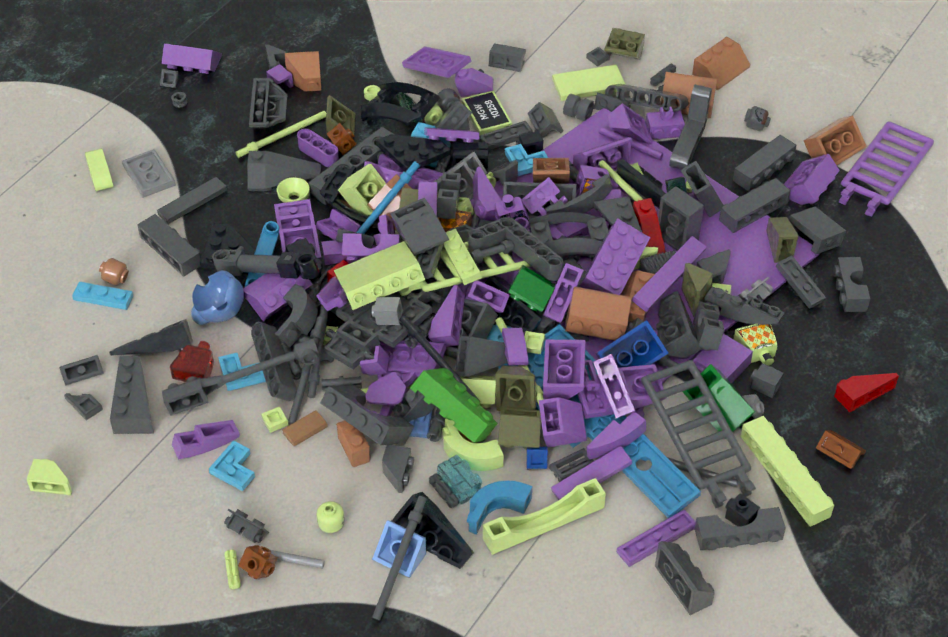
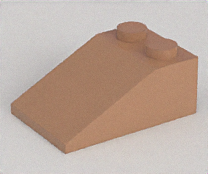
[533,158,570,184]

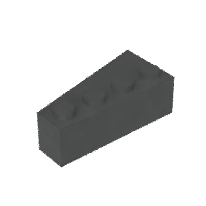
[110,356,154,434]

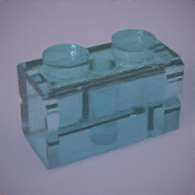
[437,455,482,504]

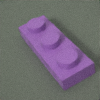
[424,127,479,142]

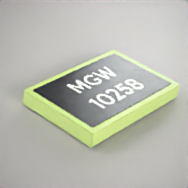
[462,91,512,135]

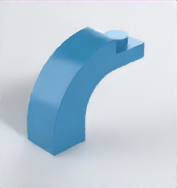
[467,481,533,535]

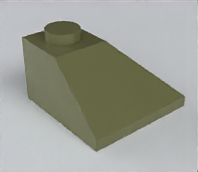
[495,365,536,411]

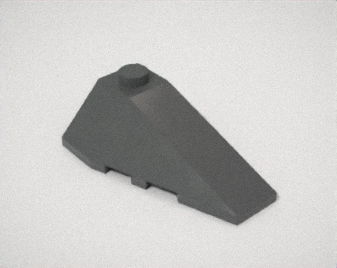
[247,151,321,191]
[656,291,702,358]

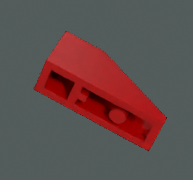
[632,198,666,255]
[834,373,899,412]

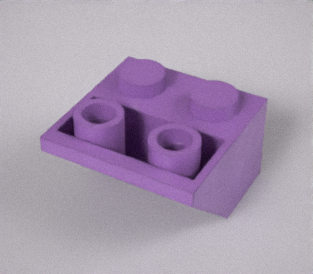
[539,397,587,447]

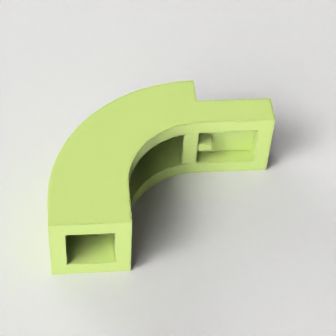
[442,419,504,471]

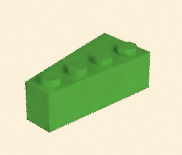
[410,368,498,443]

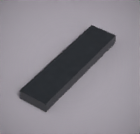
[617,159,666,208]

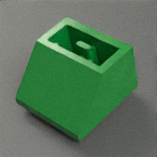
[508,265,555,312]

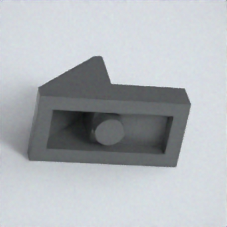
[265,44,287,70]
[485,160,518,185]

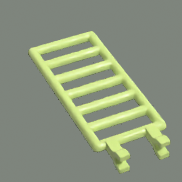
[399,242,532,296]

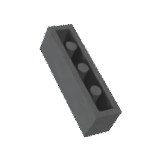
[733,134,797,191]
[719,178,791,233]
[137,214,201,277]

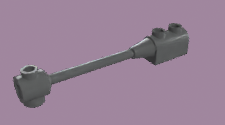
[162,337,320,416]

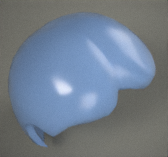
[191,270,244,325]

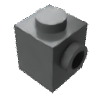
[750,363,784,398]

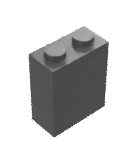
[680,161,723,217]

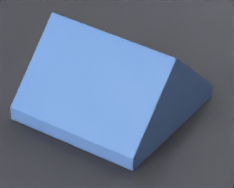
[372,520,426,577]

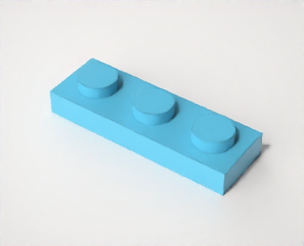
[72,282,133,310]

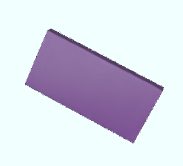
[402,46,472,78]

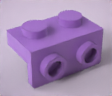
[316,209,360,240]
[316,277,348,311]

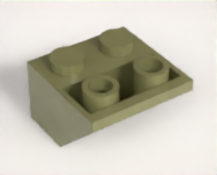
[604,28,645,59]
[498,407,541,449]

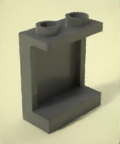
[788,206,846,254]

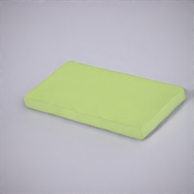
[552,64,626,101]

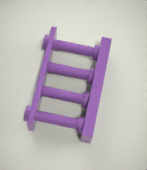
[364,154,443,189]

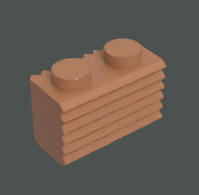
[336,420,371,467]

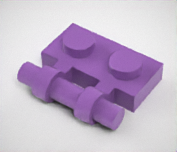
[521,177,568,217]

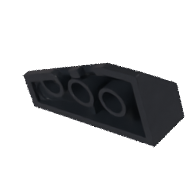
[485,276,542,332]
[109,319,193,356]
[391,492,474,569]

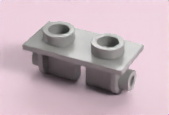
[738,277,773,302]

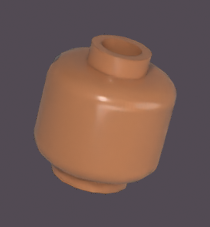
[99,258,129,286]

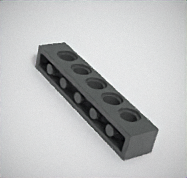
[309,127,393,205]

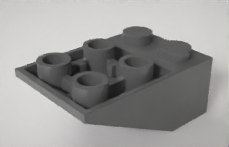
[390,198,449,256]

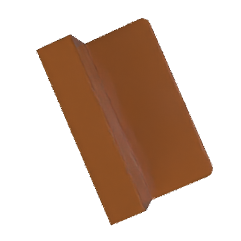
[816,430,866,469]

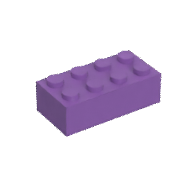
[579,218,650,295]

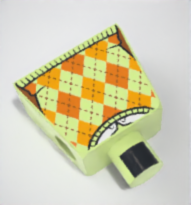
[733,324,777,366]

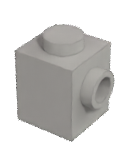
[372,297,403,325]

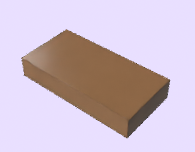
[282,410,328,446]

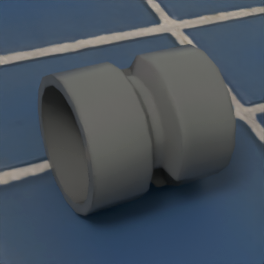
[563,94,594,121]

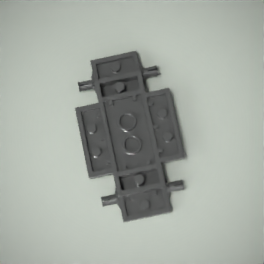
[324,277,444,370]

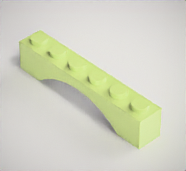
[483,478,606,555]

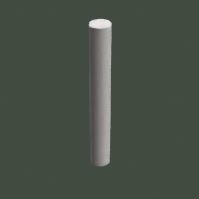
[271,550,325,569]

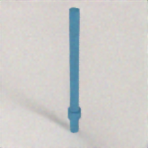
[357,161,420,234]

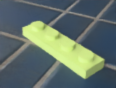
[443,229,482,285]

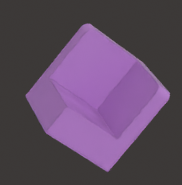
[266,64,293,88]
[360,345,389,376]

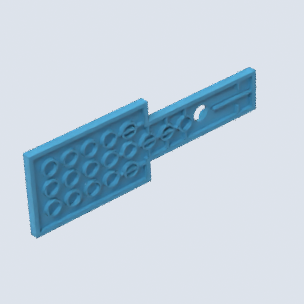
[498,324,701,518]

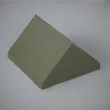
[326,95,355,139]
[681,263,713,317]

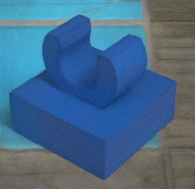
[526,447,548,469]

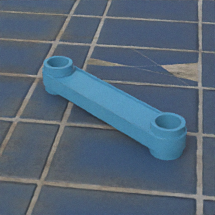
[245,221,279,287]

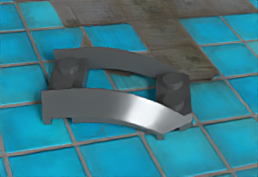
[528,212,608,257]

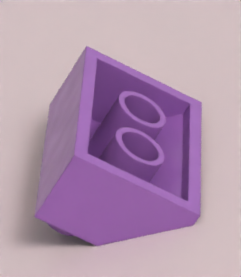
[162,44,222,74]
[573,137,632,171]
[784,154,840,205]
[243,273,313,321]
[543,340,585,400]

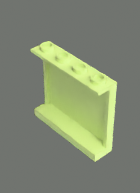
[334,241,425,310]

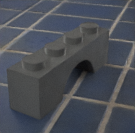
[694,507,786,550]

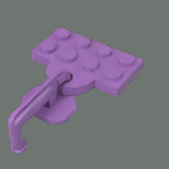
[361,340,446,416]

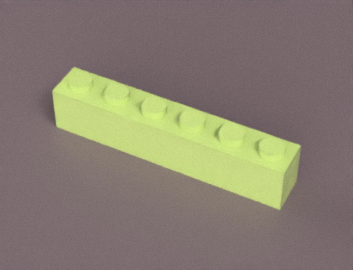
[740,416,834,527]

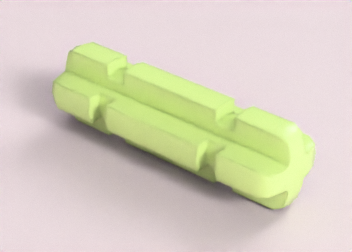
[224,549,241,590]

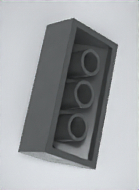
[503,181,576,219]

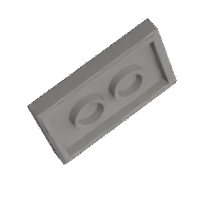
[122,149,176,198]

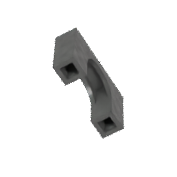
[320,385,414,445]

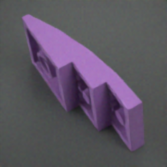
[274,199,321,259]
[577,364,667,419]

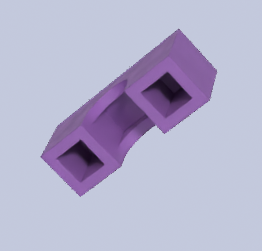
[342,233,401,263]

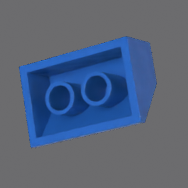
[595,320,668,368]

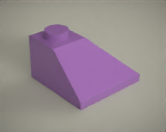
[607,103,653,144]

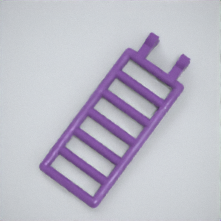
[839,121,934,217]

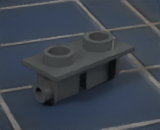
[593,92,631,112]
[224,509,269,543]

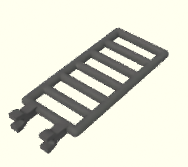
[641,360,756,508]

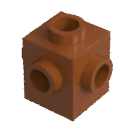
[327,123,356,155]
[238,545,278,579]

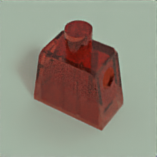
[170,341,214,382]

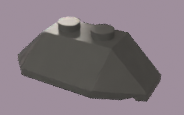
[249,78,287,128]

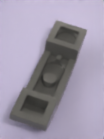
[545,174,612,215]

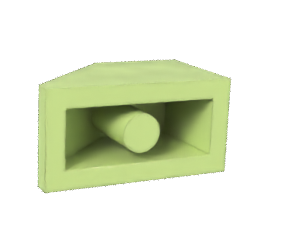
[27,459,72,495]

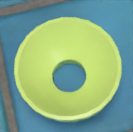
[277,177,310,203]

